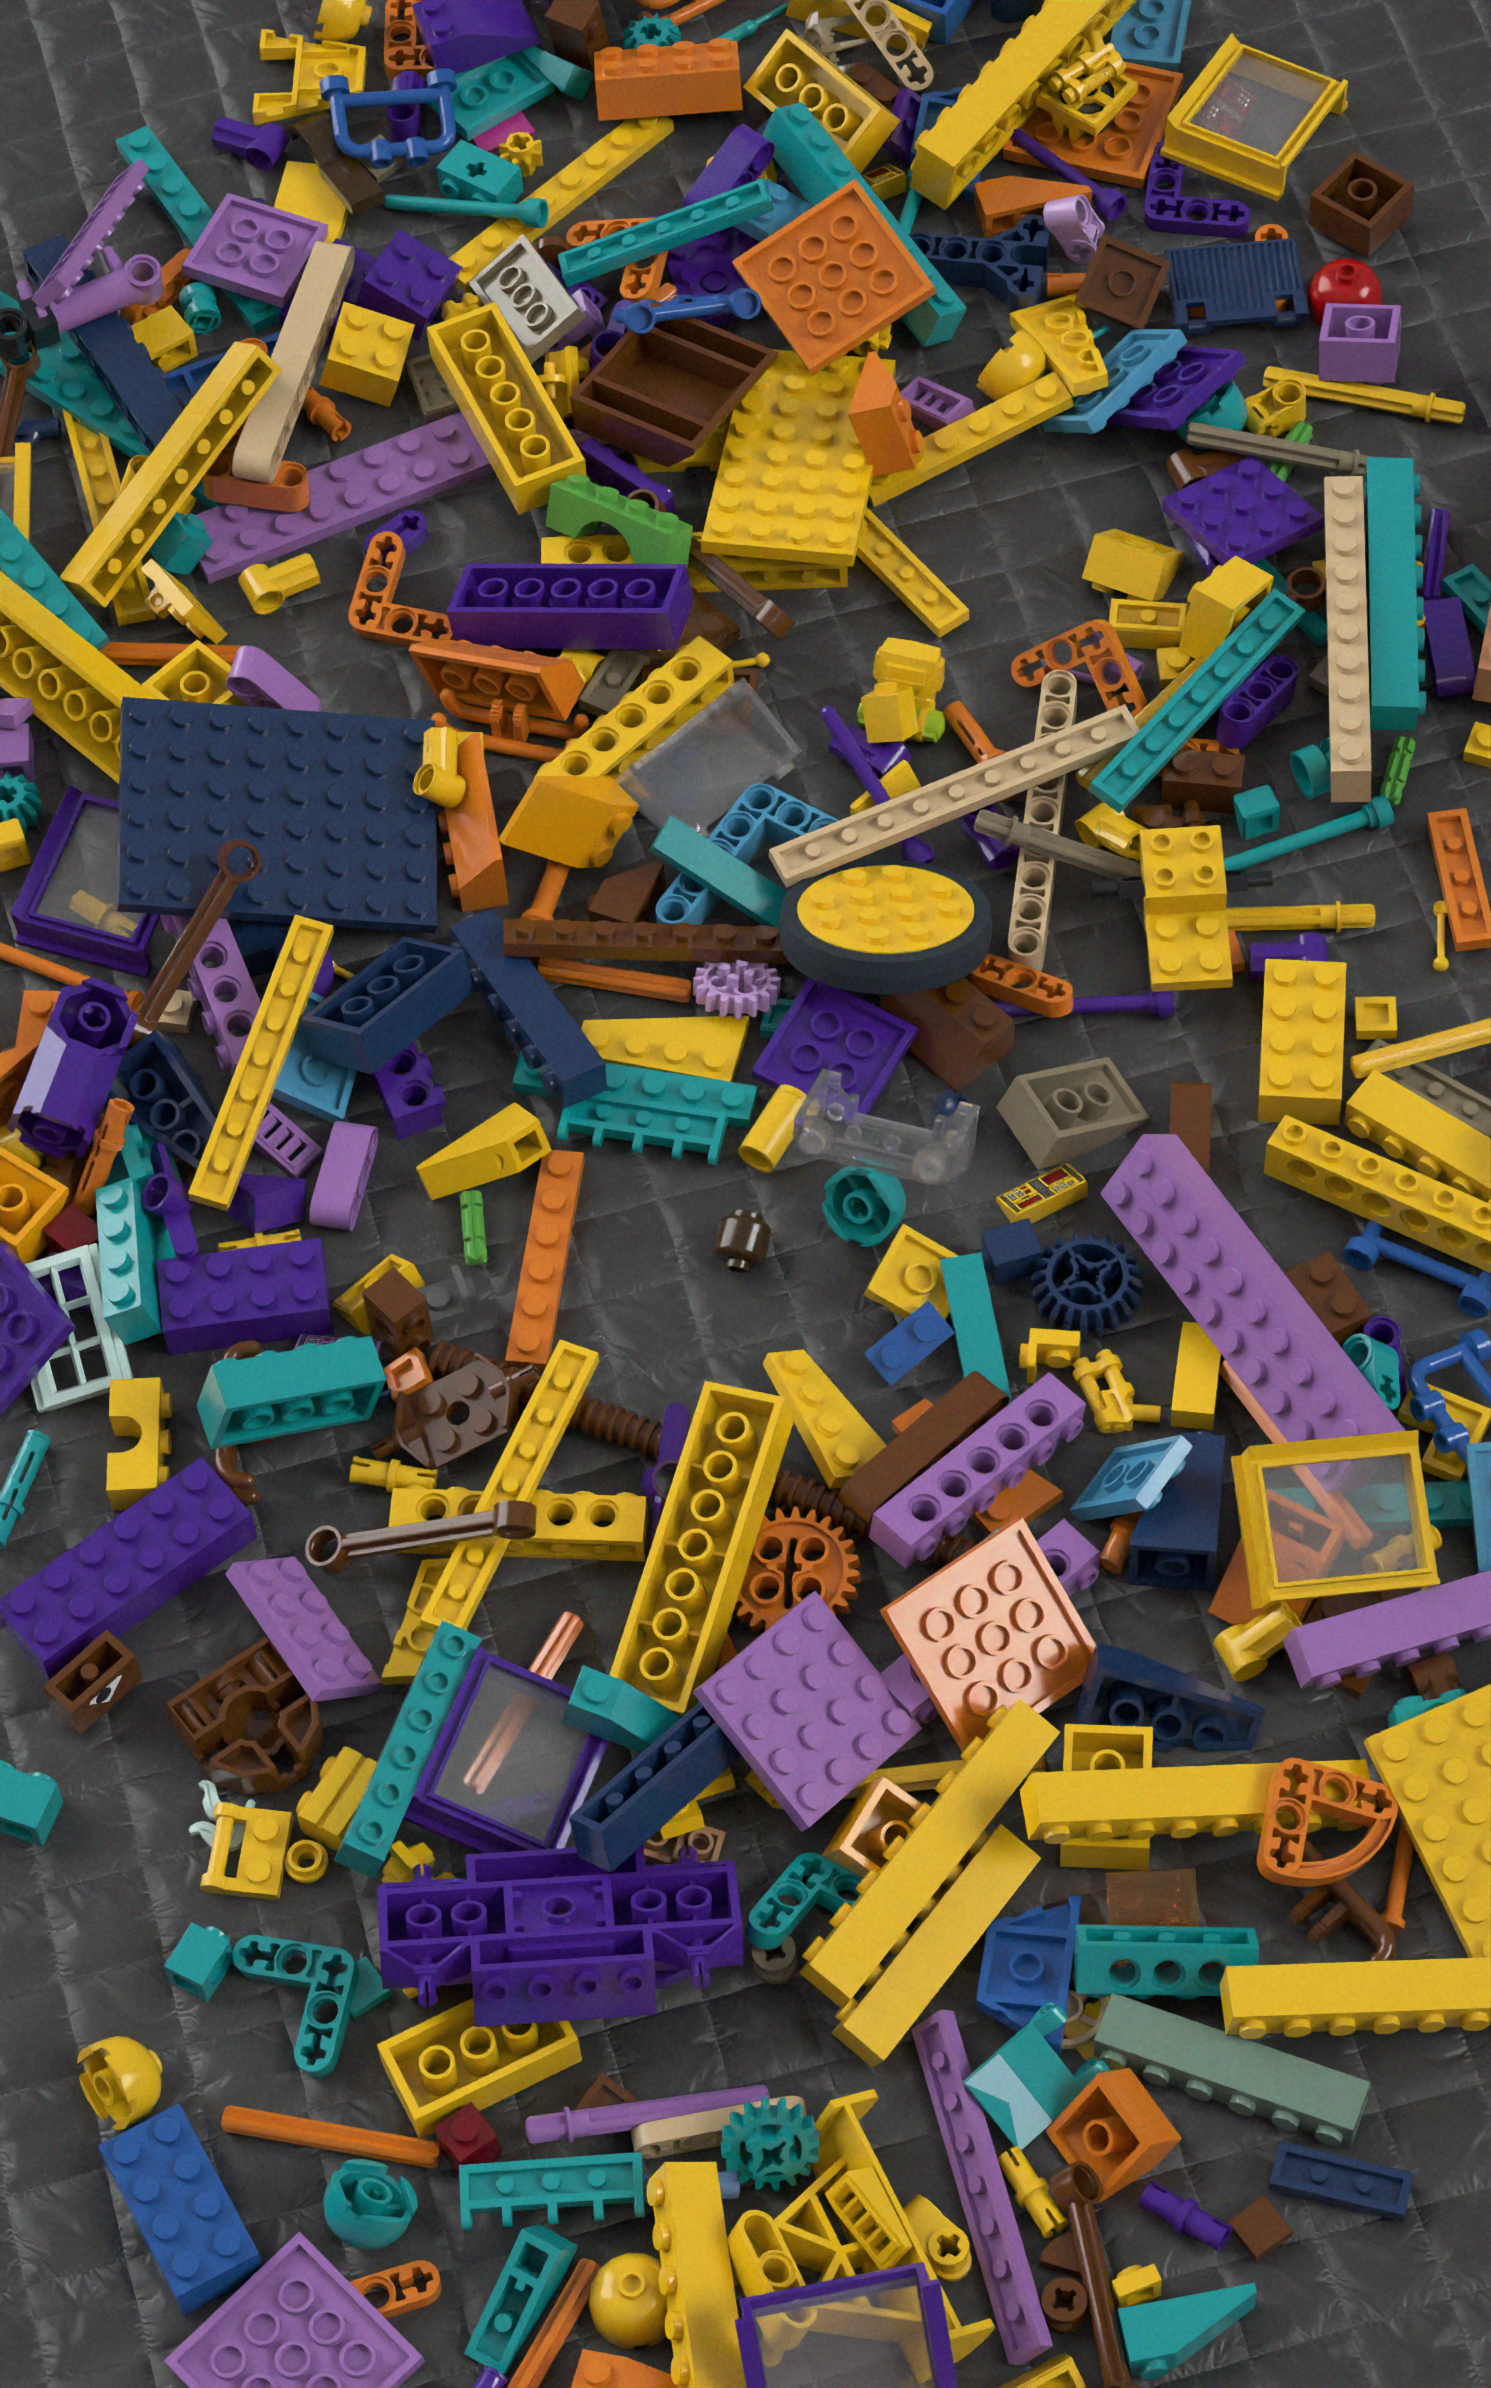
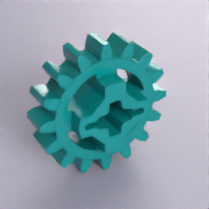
[721,2097,820,2191]

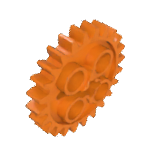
[734,1507,862,1634]

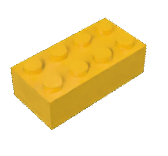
[743,28,901,174]
[1257,959,1347,1125]
[377,1998,582,2139]

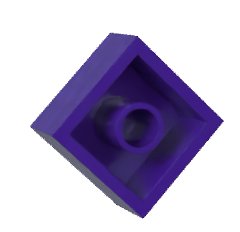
[355,229,462,341]

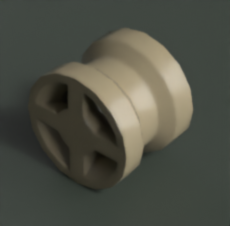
[752,1936,797,1984]

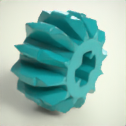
[622,13,681,50]
[0,772,42,836]

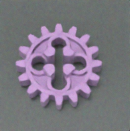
[693,960,780,1019]

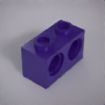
[370,1041,447,1140]

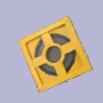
[1036,51,1138,142]

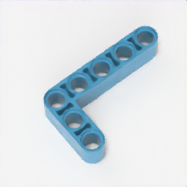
[656,783,839,925]

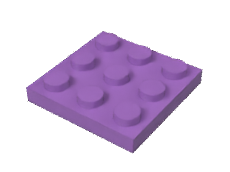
[182,193,328,308]

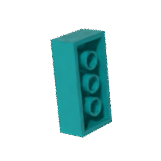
[196,1336,386,1449]

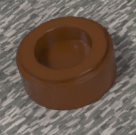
[534,236,570,270]

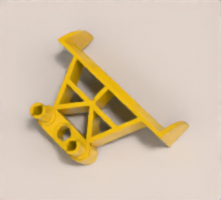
[727,2089,995,2383]

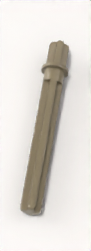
[1186,422,1372,478]
[974,810,1141,880]

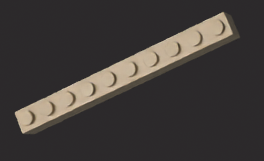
[1324,476,1371,802]

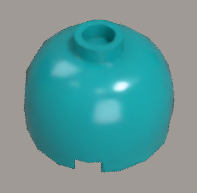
[1176,381,1248,450]
[822,1161,906,1247]
[323,2159,418,2250]

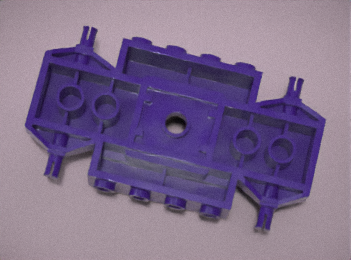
[377,1844,743,2027]

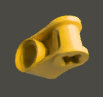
[1244,378,1306,438]
[903,2194,972,2282]

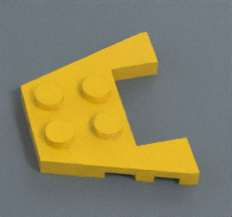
[252,29,367,125]

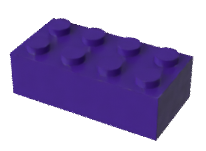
[156,1238,334,1356]

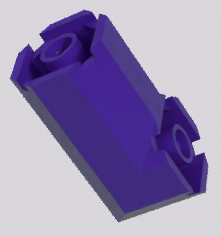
[7,977,138,1158]

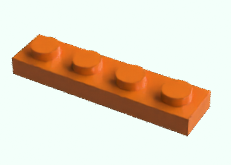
[1426,808,1491,952]

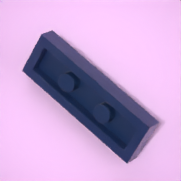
[1269,2141,1414,2222]

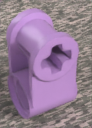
[1043,194,1105,264]

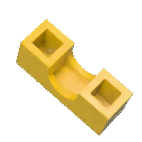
[106,1377,173,1510]

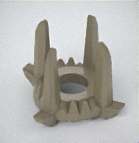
[803,11,872,72]

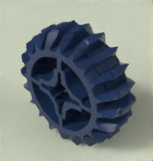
[1031,1230,1144,1340]

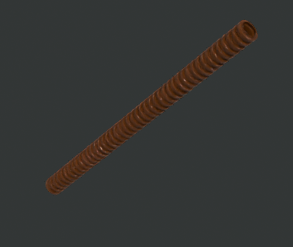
[428,1340,976,1567]

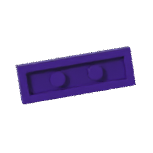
[580,438,675,514]

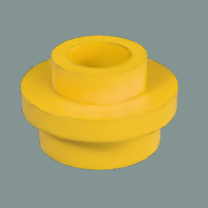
[284,1840,329,1883]

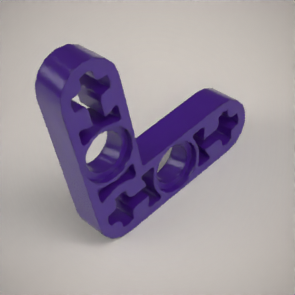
[1144,141,1250,238]

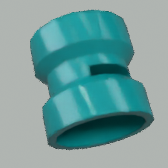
[179,282,222,335]

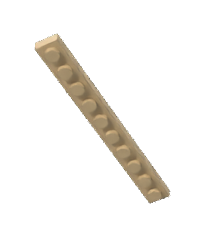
[769,704,1141,888]

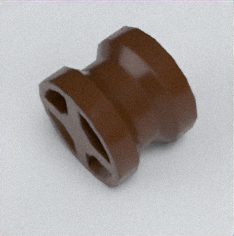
[1041,2277,1087,2334]

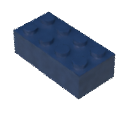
[301,936,475,1074]

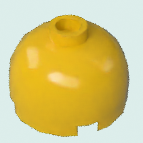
[313,0,372,43]
[976,329,1047,401]
[77,2036,162,2130]
[589,2253,667,2349]

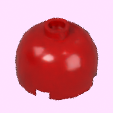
[1307,258,1382,327]

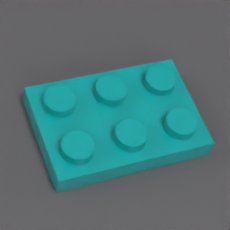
[426,51,554,141]

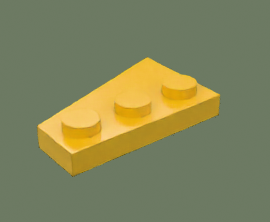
[381,1558,469,1685]

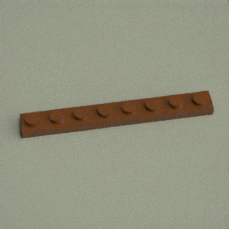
[503,918,791,964]

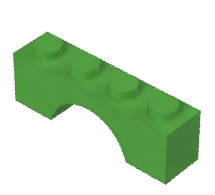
[546,474,693,567]

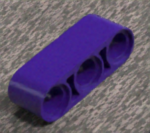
[683,124,775,208]
[1423,596,1476,697]
[1216,655,1299,749]

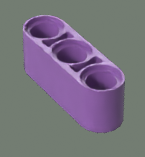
[226,646,323,712]
[309,1121,378,1231]

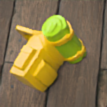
[857,637,945,743]

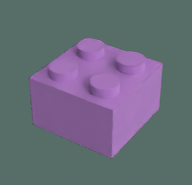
[1319,303,1401,385]

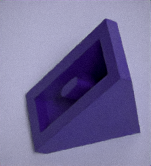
[224,1173,306,1233]

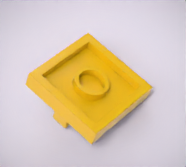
[141,558,227,644]
[863,1224,958,1320]

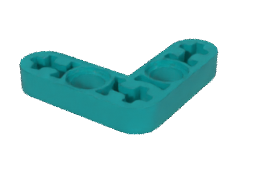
[745,1853,863,1949]
[232,1935,360,2078]

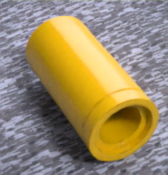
[738,1084,813,1173]

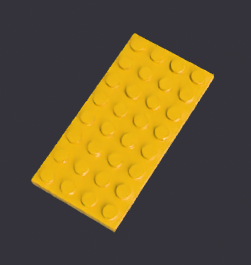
[701,348,896,567]

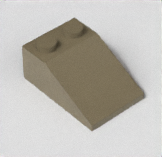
[996,1057,1150,1169]

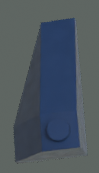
[107,1029,219,1169]
[1074,1642,1265,1751]

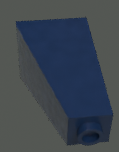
[1128,1431,1225,1591]

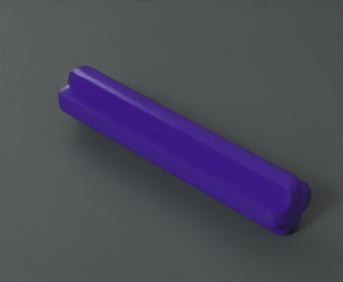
[1419,507,1450,601]

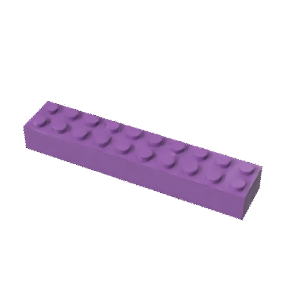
[1100,1134,1405,1493]

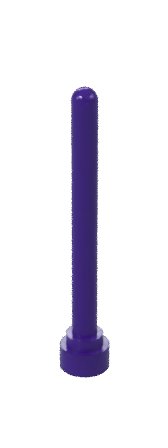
[1010,128,1128,221]
[820,705,936,864]
[994,990,1175,1018]

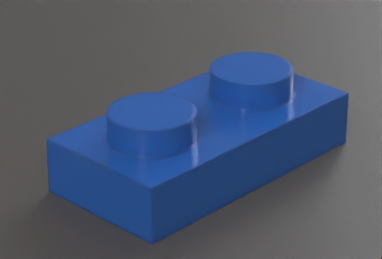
[863,1300,955,1386]

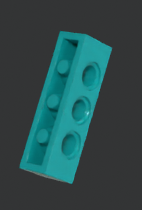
[1073,1924,1259,2000]

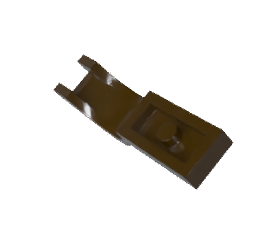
[282,111,386,217]

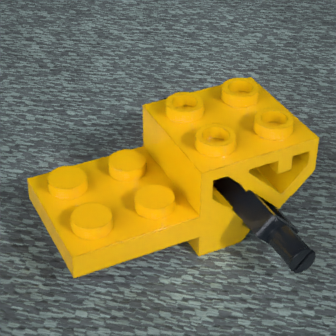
[1092,825,1273,992]

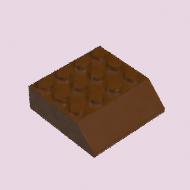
[569,302,778,468]

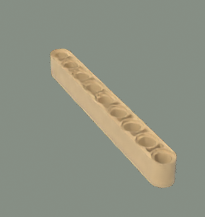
[232,241,355,483]
[1008,670,1077,972]

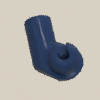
[13,417,62,450]

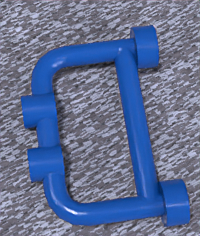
[319,68,457,169]
[613,288,761,334]
[1342,1220,1491,1318]
[1408,1328,1491,1465]

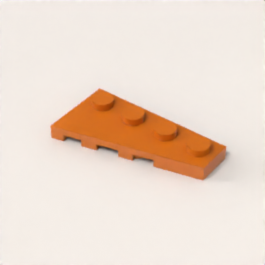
[892,1398,1063,1536]

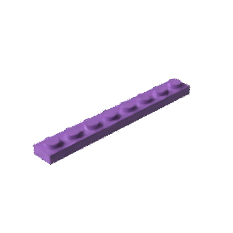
[32,158,149,310]
[911,2009,1053,2366]

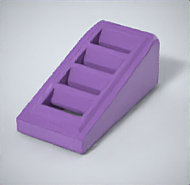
[900,375,975,431]
[252,1102,323,1179]

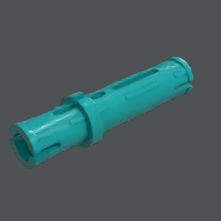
[0,1430,51,1550]

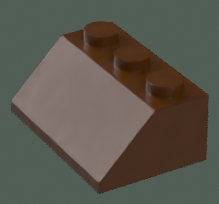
[879,977,1014,1094]

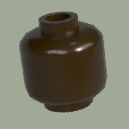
[714,1209,771,1273]

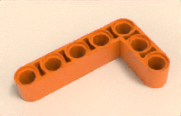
[202,338,310,512]

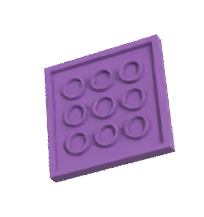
[693,1591,922,1832]
[164,2231,425,2388]

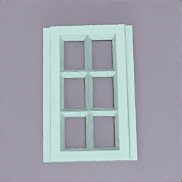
[25,1243,133,1413]

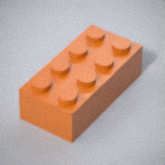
[594,38,743,121]

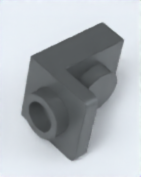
[417,1264,478,1330]

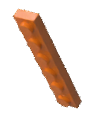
[505,1150,585,1372]

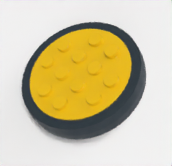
[779,859,992,994]

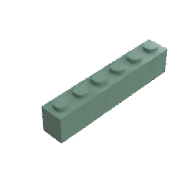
[1094,1993,1371,2147]

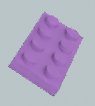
[225,1557,382,1702]

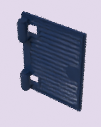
[1164,238,1309,335]

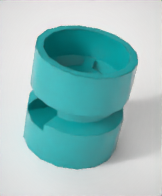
[1290,737,1331,800]

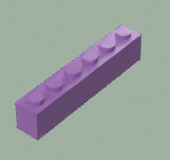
[1283,1570,1491,1690]

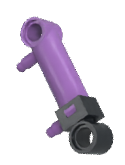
[0,246,163,359]

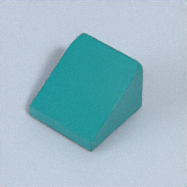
[1233,785,1280,841]

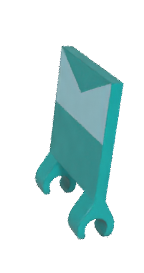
[963,2002,1110,2149]

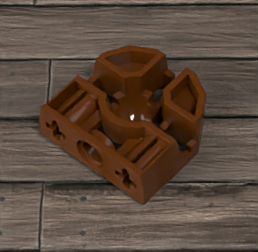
[166,1636,324,1795]

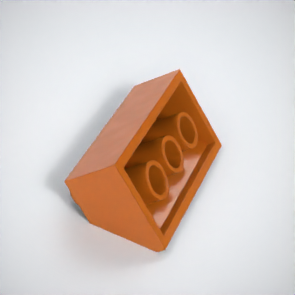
[408,638,585,721]
[437,732,509,912]

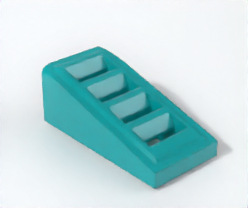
[521,46,594,100]

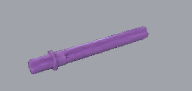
[525,2085,770,2144]

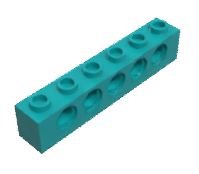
[334,1620,482,1879]

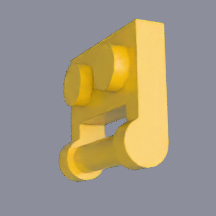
[200,1802,294,1901]

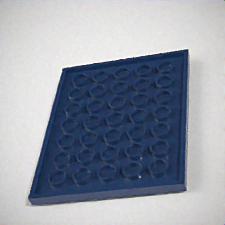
[117,697,437,933]

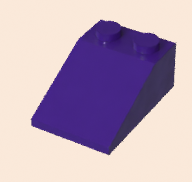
[412,0,541,74]

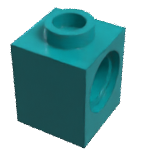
[164,1923,233,2003]

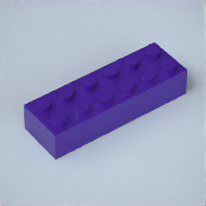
[446,563,694,650]
[0,1457,258,1681]

